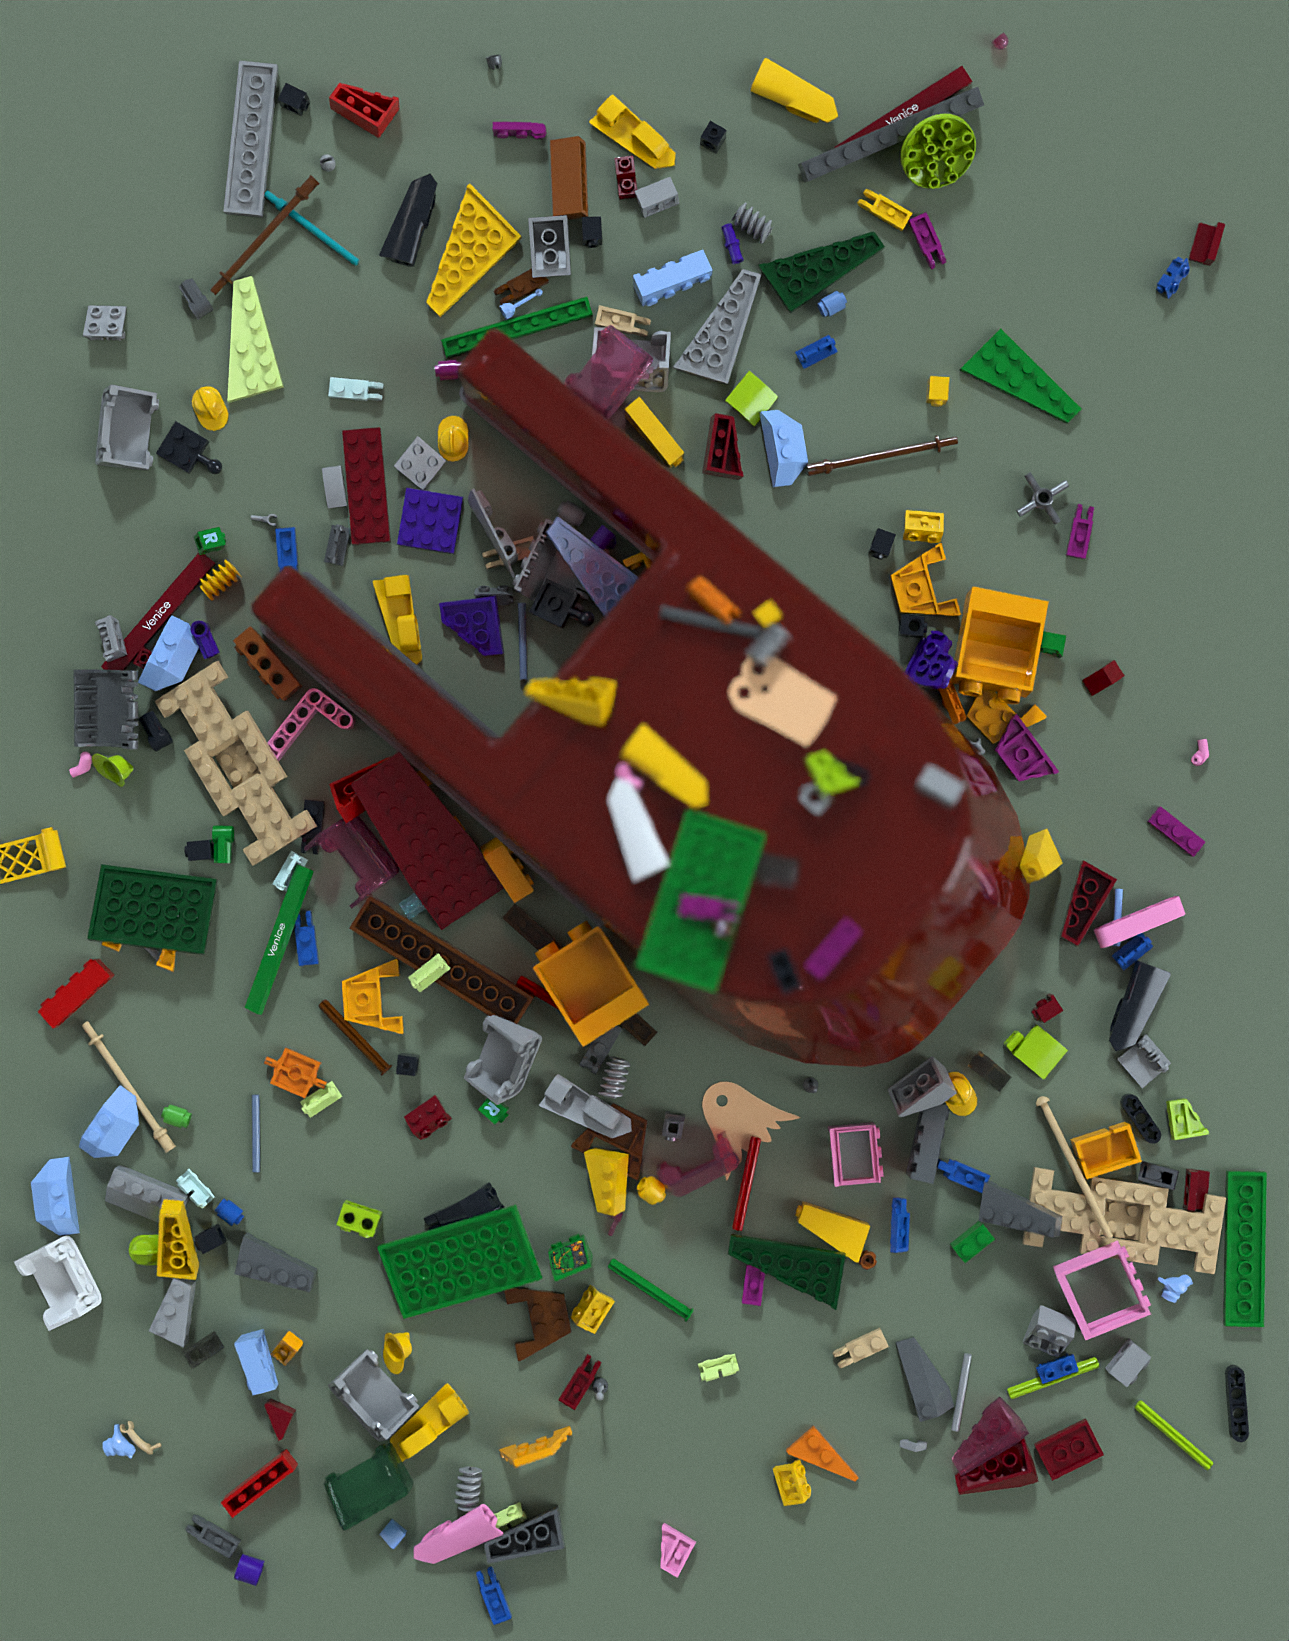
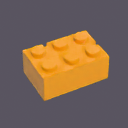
[1070,1122,1142,1179]

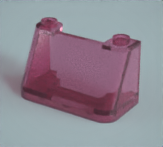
[563,325,653,419]
[657,1131,740,1197]

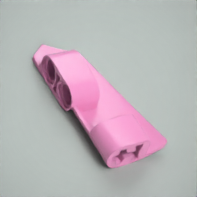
[414,1504,503,1564]

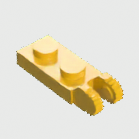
[857,189,912,231]

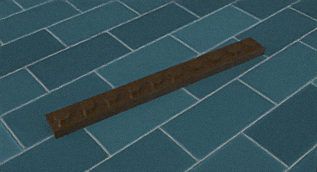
[502,904,657,1046]

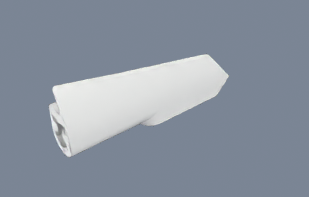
[608,779,669,881]

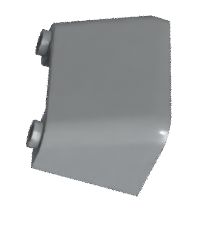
[591,327,671,392]
[95,385,159,470]
[464,1015,542,1105]
[328,1349,420,1442]

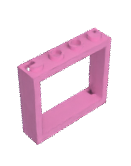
[1053,1241,1151,1340]

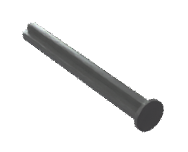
[660,604,762,639]

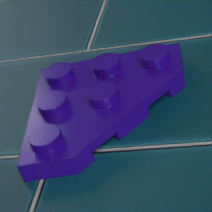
[439,596,504,656]

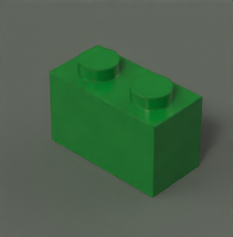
[950,1221,995,1263]

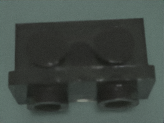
[754,853,800,888]

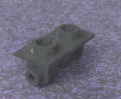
[324,524,351,566]
[474,585,514,605]

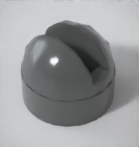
[486,54,502,70]

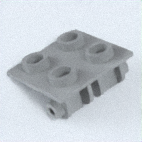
[83,306,127,341]
[394,436,446,490]
[1117,1034,1171,1088]

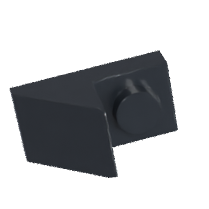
[1138,1161,1179,1190]

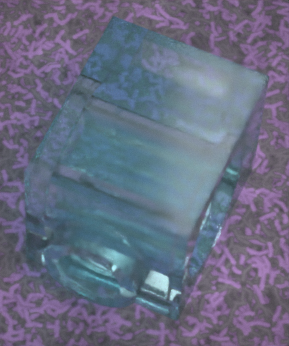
[399,893,426,920]

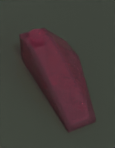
[952,1397,1029,1476]

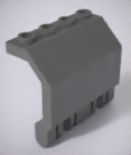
[73,669,138,749]

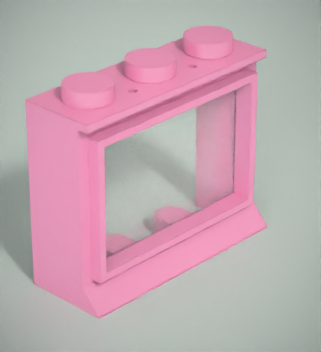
[828,1122,884,1187]

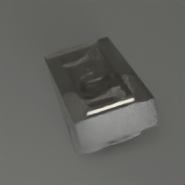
[182,1331,225,1369]

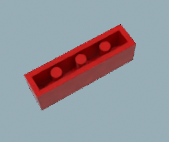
[37,958,115,1028]
[221,1449,298,1518]

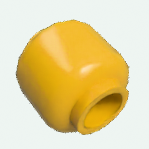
[637,1176,666,1205]

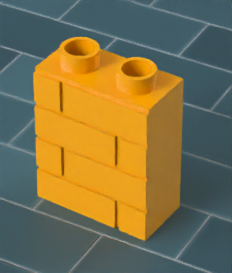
[533,920,649,1047]

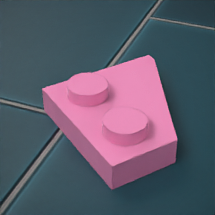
[660,1523,696,1578]

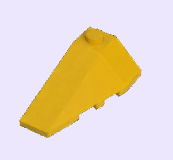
[525,679,616,725]

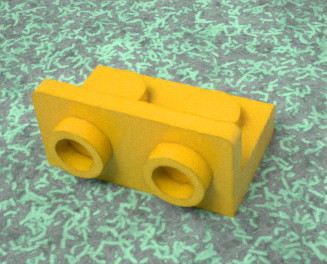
[903,510,944,543]
[571,1285,615,1334]
[773,1459,811,1506]

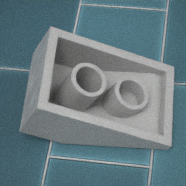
[528,215,571,278]
[887,1056,957,1118]

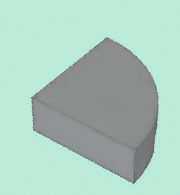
[900,1439,927,1452]

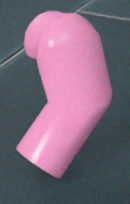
[1191,739,1209,766]
[69,752,92,778]
[617,763,642,790]

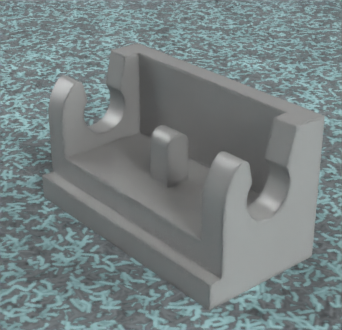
[635,177,679,218]
[95,615,127,662]
[915,764,965,809]

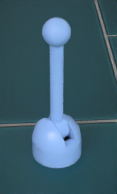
[499,289,543,320]

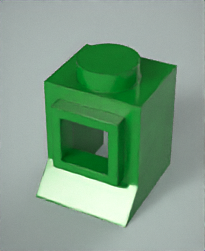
[1040,631,1067,658]

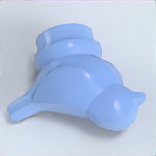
[1158,1274,1193,1303]
[103,1424,136,1459]

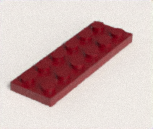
[342,427,391,545]

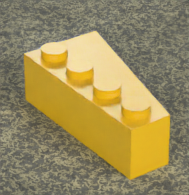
[157,1199,199,1280]

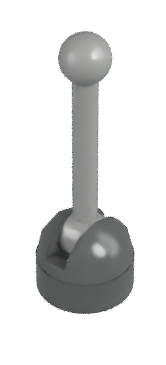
[593,1378,608,1400]

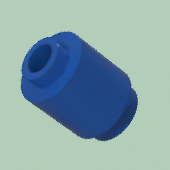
[214,1199,244,1226]

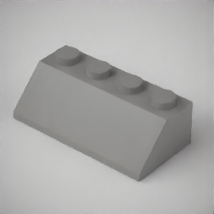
[105,1165,191,1223]

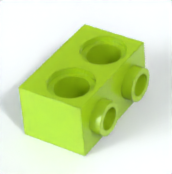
[336,1200,382,1238]

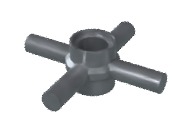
[1016,472,1069,525]

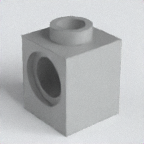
[799,783,832,816]

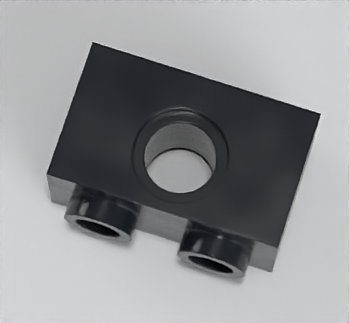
[767,948,803,995]

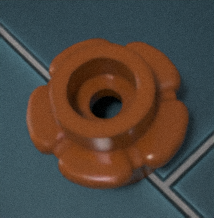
[858,1250,877,1269]

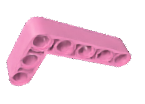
[268,688,355,762]

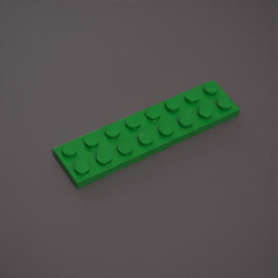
[1223,1171,1267,1327]

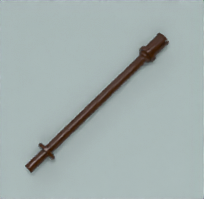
[210,175,319,295]
[806,435,958,476]

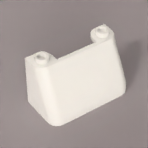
[14,1235,102,1331]

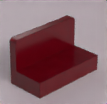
[1188,222,1225,266]
[1183,1169,1210,1211]

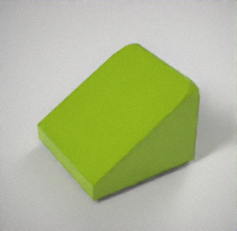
[1003,1031,1025,1053]

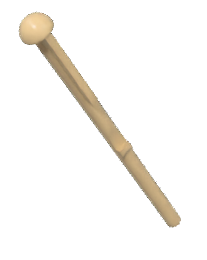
[1036,1096,1113,1240]

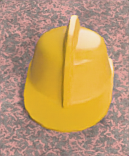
[192,386,228,431]
[438,416,469,462]
[946,1072,977,1116]
[383,1332,412,1374]

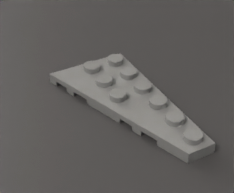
[673,269,761,385]

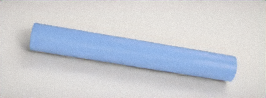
[1113,889,1123,946]

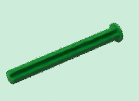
[608,1258,694,1322]

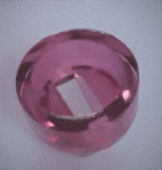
[991,32,1009,50]

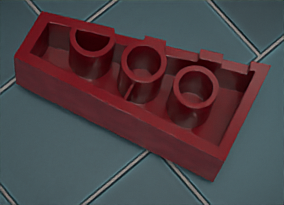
[1059,860,1117,947]

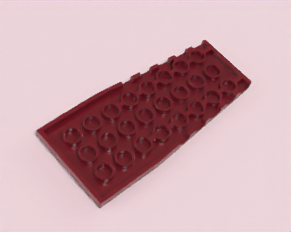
[351,751,504,930]

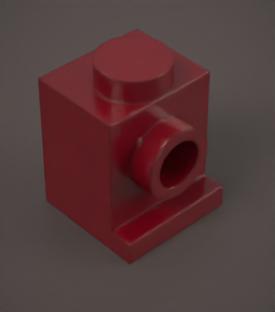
[1031,993,1063,1023]

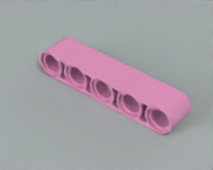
[1093,896,1186,948]

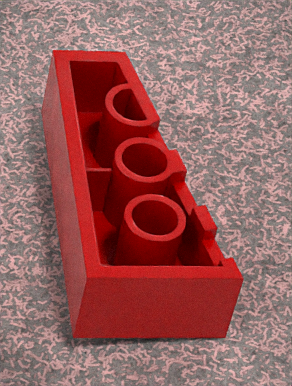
[329,757,389,823]

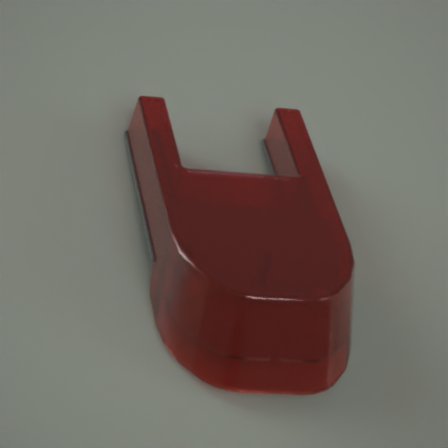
[251,329,1030,1067]

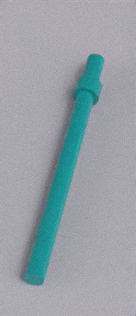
[264,190,360,266]

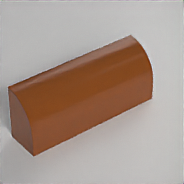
[550,136,588,220]

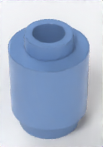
[817,291,847,317]

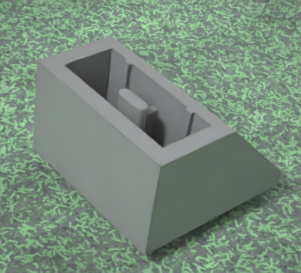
[1023,1305,1076,1357]

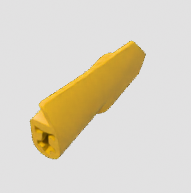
[750,58,838,123]
[589,94,676,169]
[373,575,423,665]
[621,724,707,808]
[390,1383,469,1462]

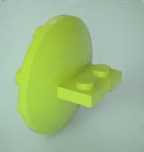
[901,114,976,189]

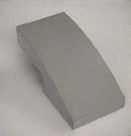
[322,465,347,508]

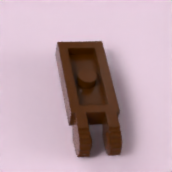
[493,269,549,305]

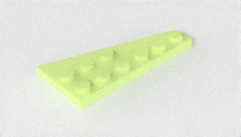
[227,276,284,403]

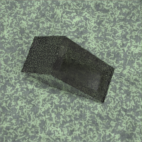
[968,1051,1011,1092]

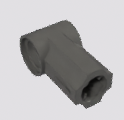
[178,278,214,320]

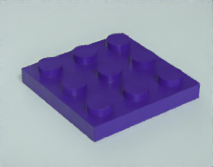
[397,488,463,554]

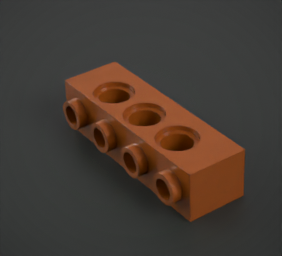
[233,626,303,701]

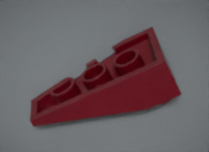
[955,1437,1039,1495]

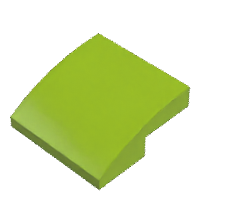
[725,371,778,427]
[1012,1024,1068,1080]

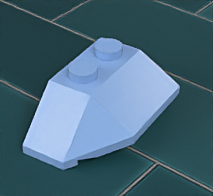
[759,410,808,487]
[138,615,199,691]
[79,1085,139,1158]
[31,1156,80,1236]

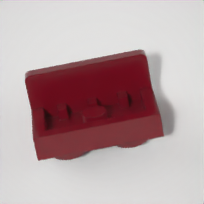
[404,1095,452,1140]

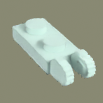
[329,377,384,401]

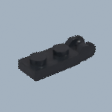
[301,800,325,855]

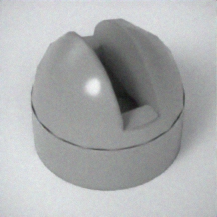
[320,154,336,172]

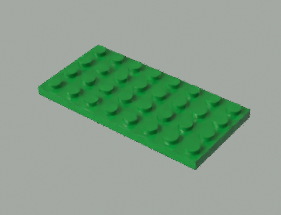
[636,809,766,992]
[377,1204,543,1319]

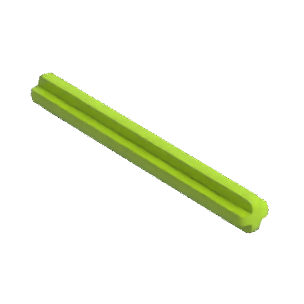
[1007,1357,1099,1399]
[1135,1400,1213,1470]

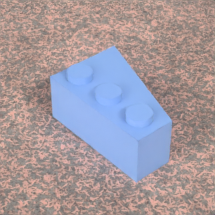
[234,1329,279,1395]

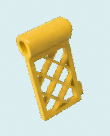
[0,827,66,884]

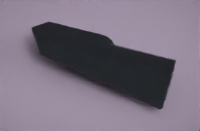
[379,173,438,267]
[1109,961,1171,1051]

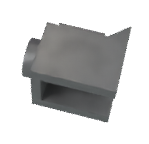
[662,1111,685,1142]

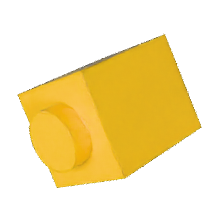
[926,376,950,407]

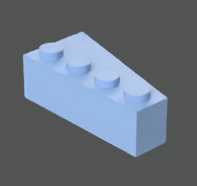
[633,250,712,307]

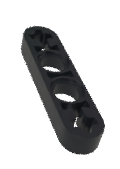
[1225,1365,1249,1442]

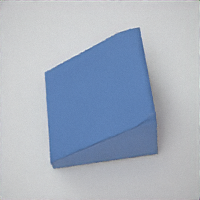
[379,1519,407,1550]

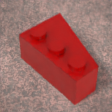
[329,83,399,138]

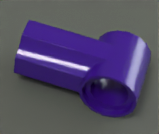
[590,525,617,550]
[190,620,220,659]

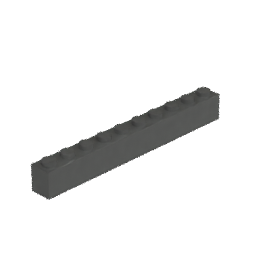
[798,87,984,182]

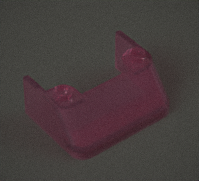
[304,816,399,909]

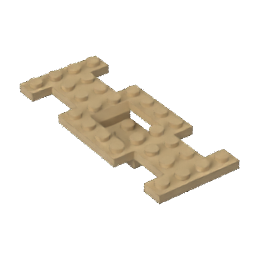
[155,661,317,866]
[1022,1167,1226,1274]

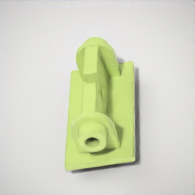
[408,953,450,992]
[300,1081,342,1118]
[698,1354,740,1382]
[494,1502,527,1532]

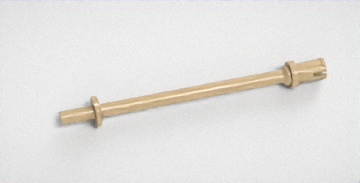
[81,1021,176,1153]

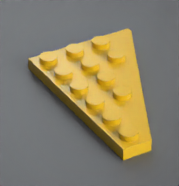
[426,183,522,317]

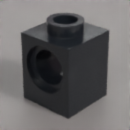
[277,83,310,116]
[700,120,727,154]
[582,216,602,248]
[869,528,896,560]
[898,615,927,638]
[184,840,214,861]
[396,1053,420,1076]
[194,1223,227,1254]

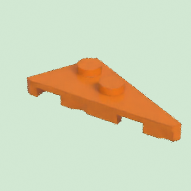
[786,1425,859,1481]

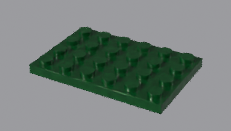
[87,864,217,955]

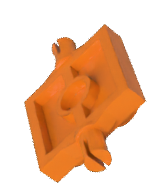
[264,1047,327,1098]

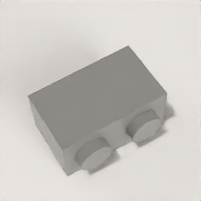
[1105,1339,1151,1387]

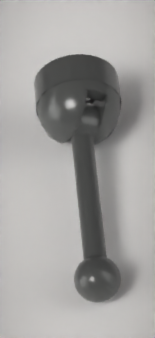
[803,1077,818,1093]

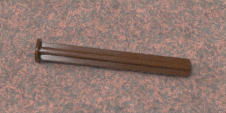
[318,999,393,1076]

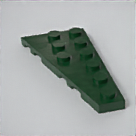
[758,231,885,313]
[728,1234,846,1310]

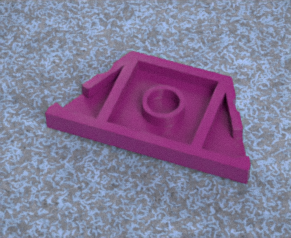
[995,713,1059,781]

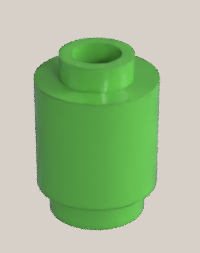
[161,1104,192,1128]

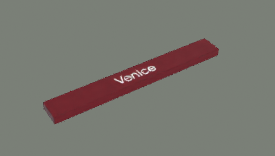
[834,66,972,148]
[101,553,216,670]

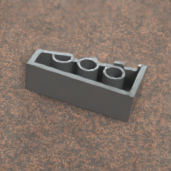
[906,1103,950,1184]
[978,1181,1063,1238]
[234,1232,317,1292]
[484,1505,565,1564]

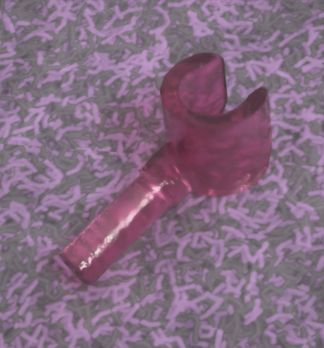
[608,1212,623,1236]

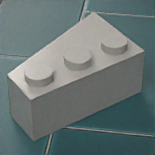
[149,1278,196,1348]

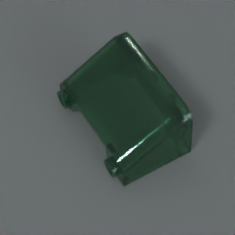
[323,1443,414,1531]

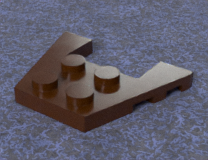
[571,1103,647,1181]
[504,1287,572,1362]

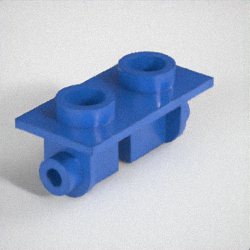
[1156,257,1190,299]
[795,335,838,369]
[1112,933,1154,971]
[1036,1354,1079,1384]

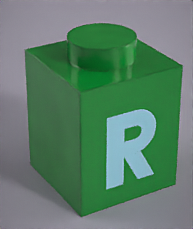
[194,527,226,555]
[478,1098,509,1124]

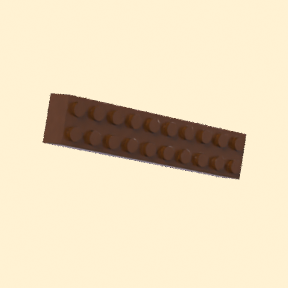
[349,895,535,1024]

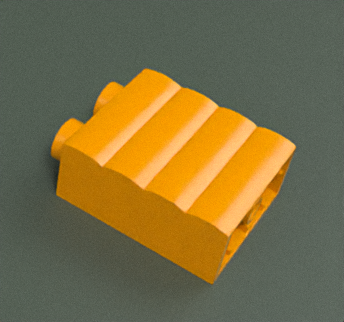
[950,586,1049,704]

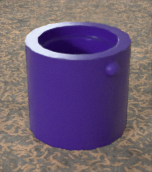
[234,1554,265,1586]

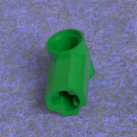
[212,825,235,863]

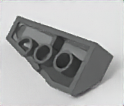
[896,1337,954,1422]

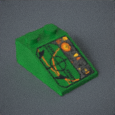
[548,1234,593,1282]

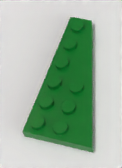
[960,328,1082,424]

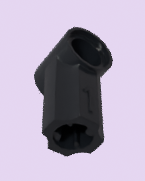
[139,711,173,752]

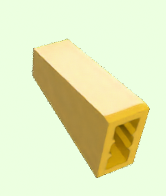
[625,397,684,468]
[1020,828,1063,884]
[795,1201,870,1263]

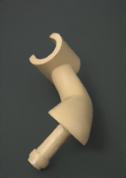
[120,1421,162,1455]

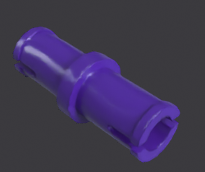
[721,223,744,264]

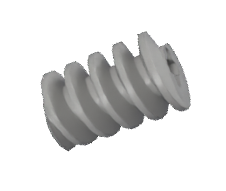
[731,202,774,244]
[745,623,791,668]
[598,1056,631,1098]
[454,1467,482,1511]

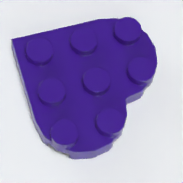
[902,631,957,689]

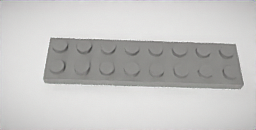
[223,61,278,218]

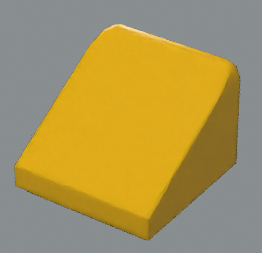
[753,600,782,629]

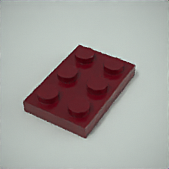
[1034,1418,1104,1481]

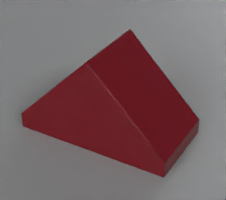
[1082,660,1125,696]
[264,1399,296,1441]

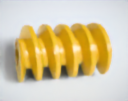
[200,559,242,601]

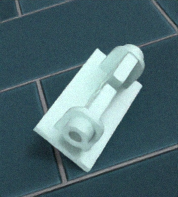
[273,851,308,891]
[176,1169,215,1209]

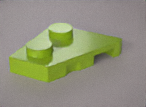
[805,752,859,796]
[1166,1098,1209,1140]

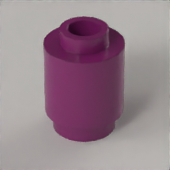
[435,360,463,381]

